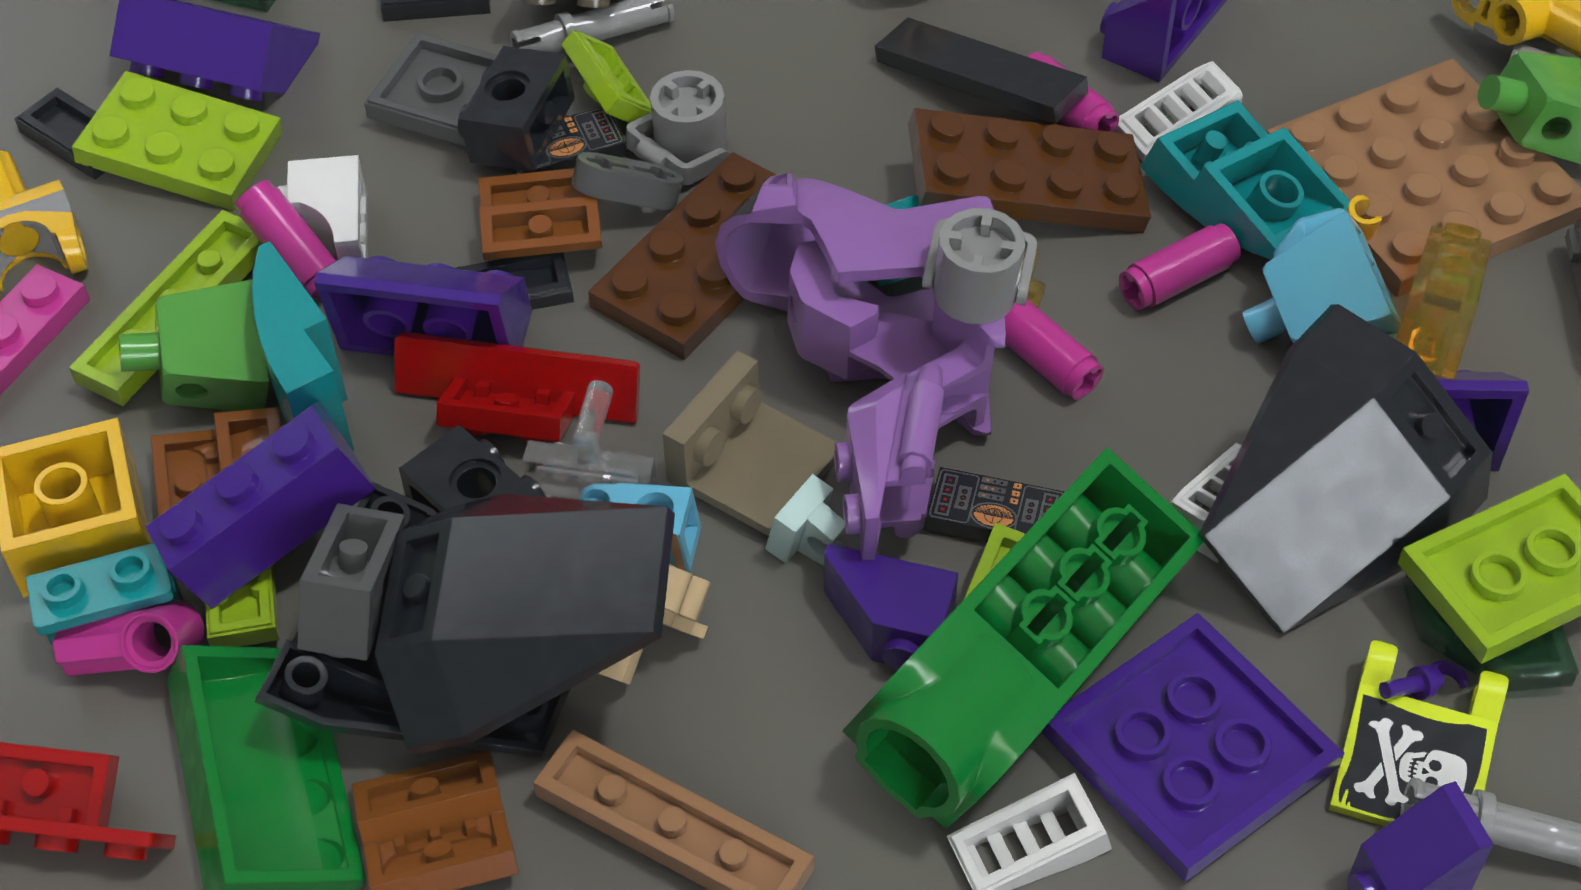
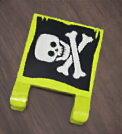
[1328,640,1509,827]

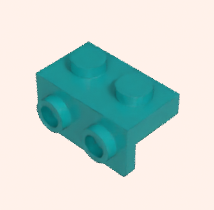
[26,543,182,645]

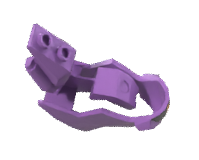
[715,172,1006,561]

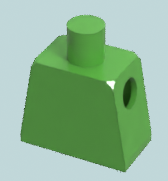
[1477,51,1581,164]
[118,280,269,411]

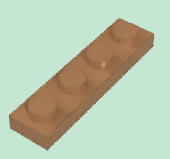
[533,730,815,890]

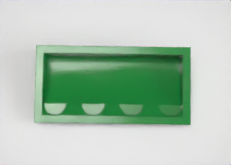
[166,645,366,890]

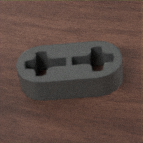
[571,152,684,210]

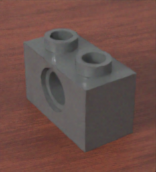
[297,503,405,661]

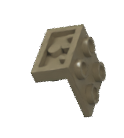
[662,350,838,536]

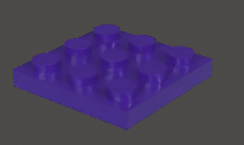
[1042,613,1344,883]

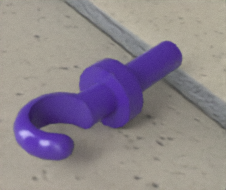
[1379,660,1469,701]

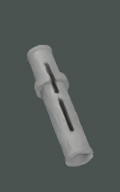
[510,0,675,56]
[1400,777,1581,868]

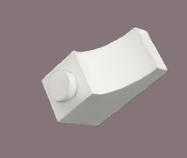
[278,155,367,261]

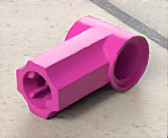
[52,599,204,676]

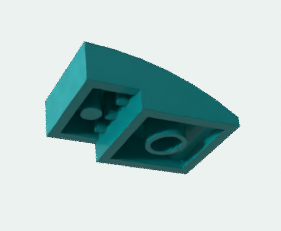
[1140,100,1350,260]
[252,241,354,452]

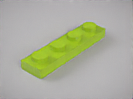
[69,209,262,406]

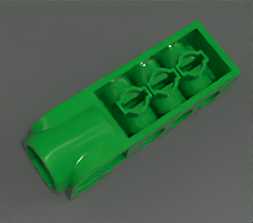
[842,447,1203,829]

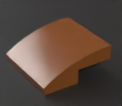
[478,168,603,260]
[150,407,281,516]
[352,751,519,890]

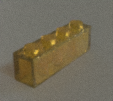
[1396,222,1492,380]

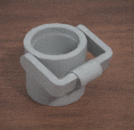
[625,70,730,185]
[922,208,1037,324]

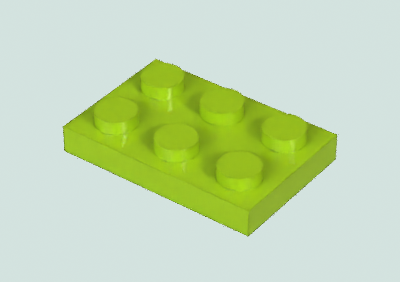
[72,71,283,211]
[1398,473,1581,664]

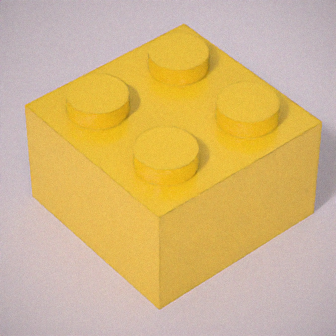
[0,417,151,598]

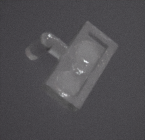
[522,380,657,499]

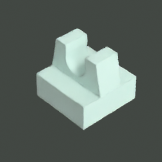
[765,474,845,566]

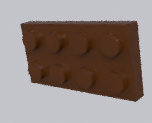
[908,108,1151,233]
[588,152,777,360]

